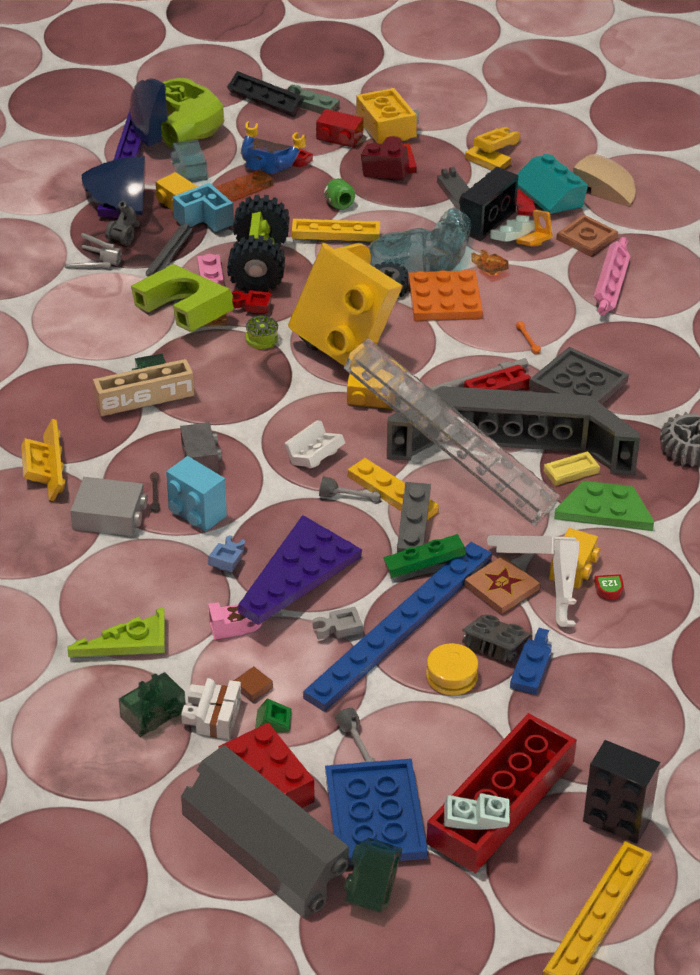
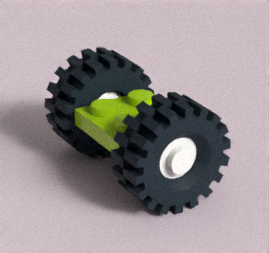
[227,195,290,293]

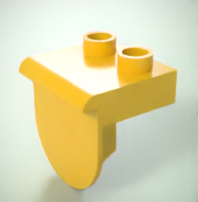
[288,242,403,370]

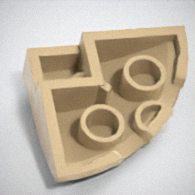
[573,154,636,207]

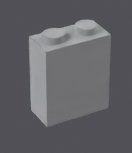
[70,477,148,537]

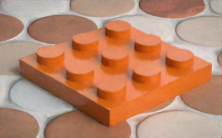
[408,270,483,321]

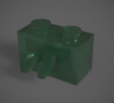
[119,672,186,737]
[344,837,403,913]

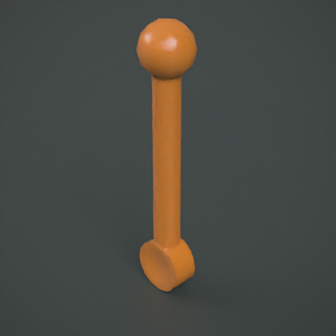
[516,321,541,354]

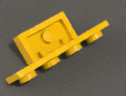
[21,419,65,501]

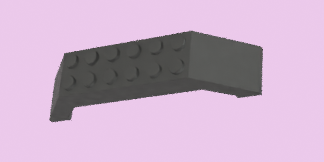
[387,386,640,475]

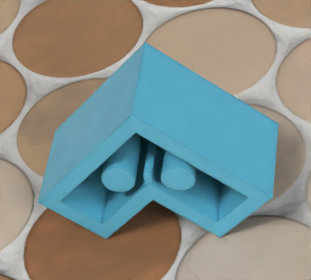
[173,183,234,232]

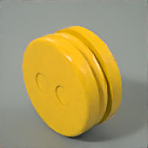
[426,643,478,696]

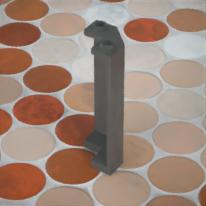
[181,745,349,919]

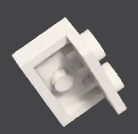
[285,420,345,468]

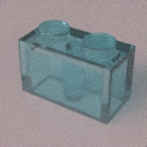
[170,140,208,183]

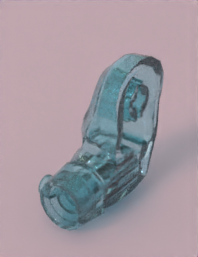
[369,208,471,272]

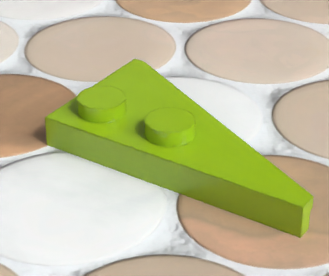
[67,608,165,657]

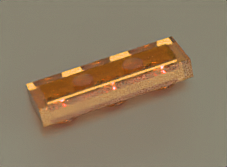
[215,170,273,202]

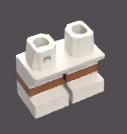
[182,678,241,740]

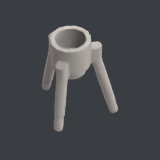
[65,233,122,269]

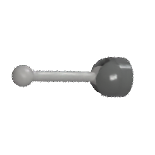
[319,476,381,502]
[335,708,375,762]

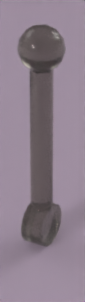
[150,472,161,513]

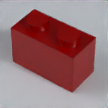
[316,109,364,148]

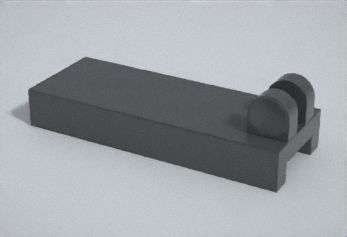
[437,167,470,213]

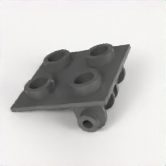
[462,615,532,663]

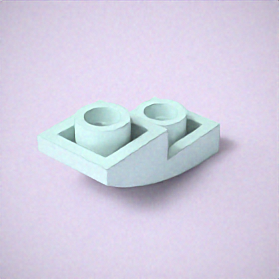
[490,215,535,241]
[444,793,510,829]

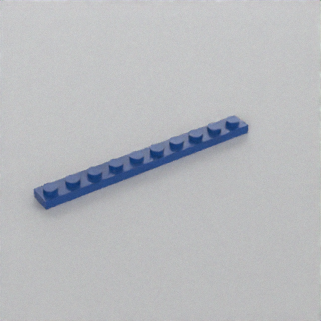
[303,541,492,712]

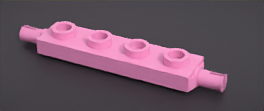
[593,237,630,315]

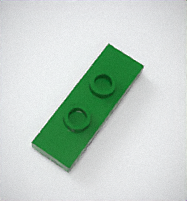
[383,534,466,578]

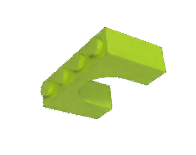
[131,264,234,332]

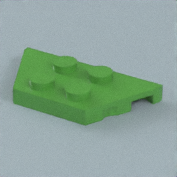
[554,481,654,531]

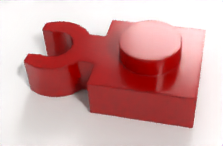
[232,290,272,314]

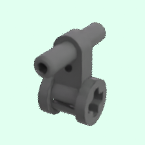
[105,201,140,246]

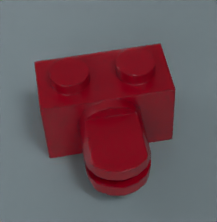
[361,136,409,180]

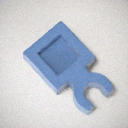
[208,535,245,572]

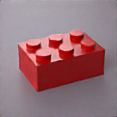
[218,723,315,808]

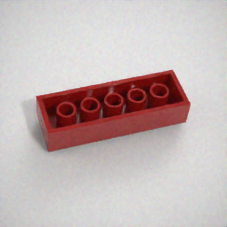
[426,713,577,874]

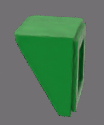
[255,698,292,732]

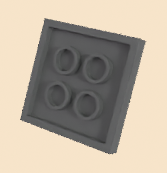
[529,347,629,404]

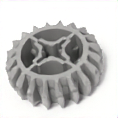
[660,412,700,468]

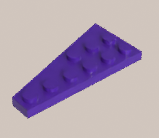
[238,515,362,625]

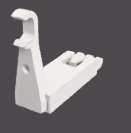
[487,535,579,627]

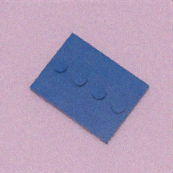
[325,758,428,865]

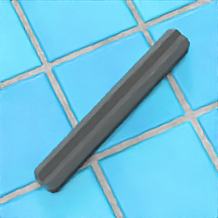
[146,223,192,277]

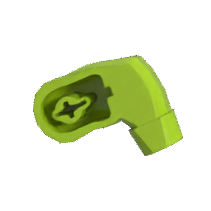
[161,78,225,151]

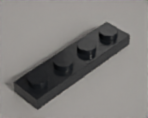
[227,71,304,116]

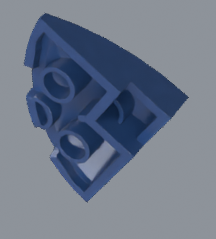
[130,78,168,147]
[82,156,146,215]

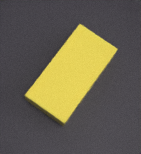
[543,451,600,486]

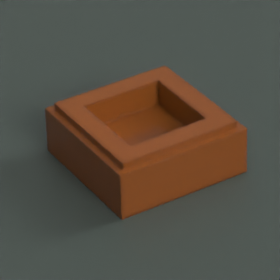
[234,666,273,702]

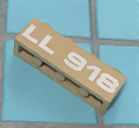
[93,359,194,416]

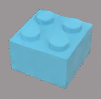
[166,456,227,532]

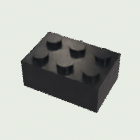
[458,167,519,242]
[583,740,661,844]

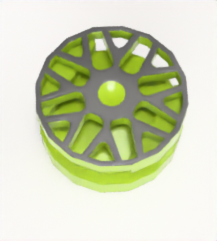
[245,315,278,349]

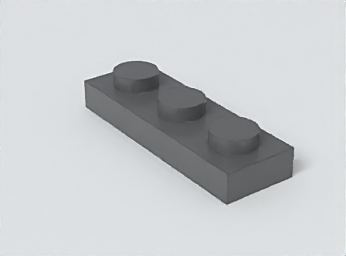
[397,482,431,553]

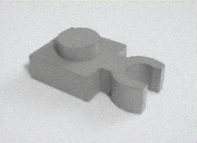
[312,607,363,639]

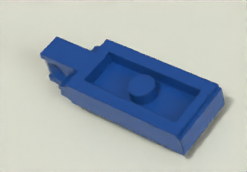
[510,628,552,695]

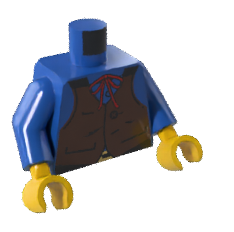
[241,121,306,174]

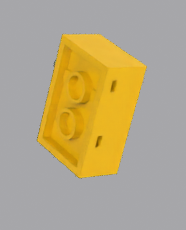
[356,88,419,144]

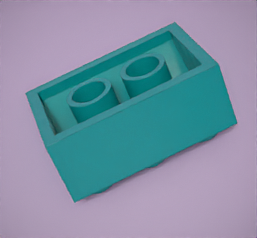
[517,154,588,214]

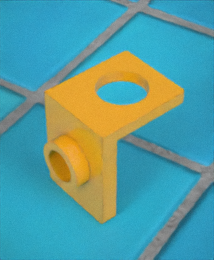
[516,210,553,247]

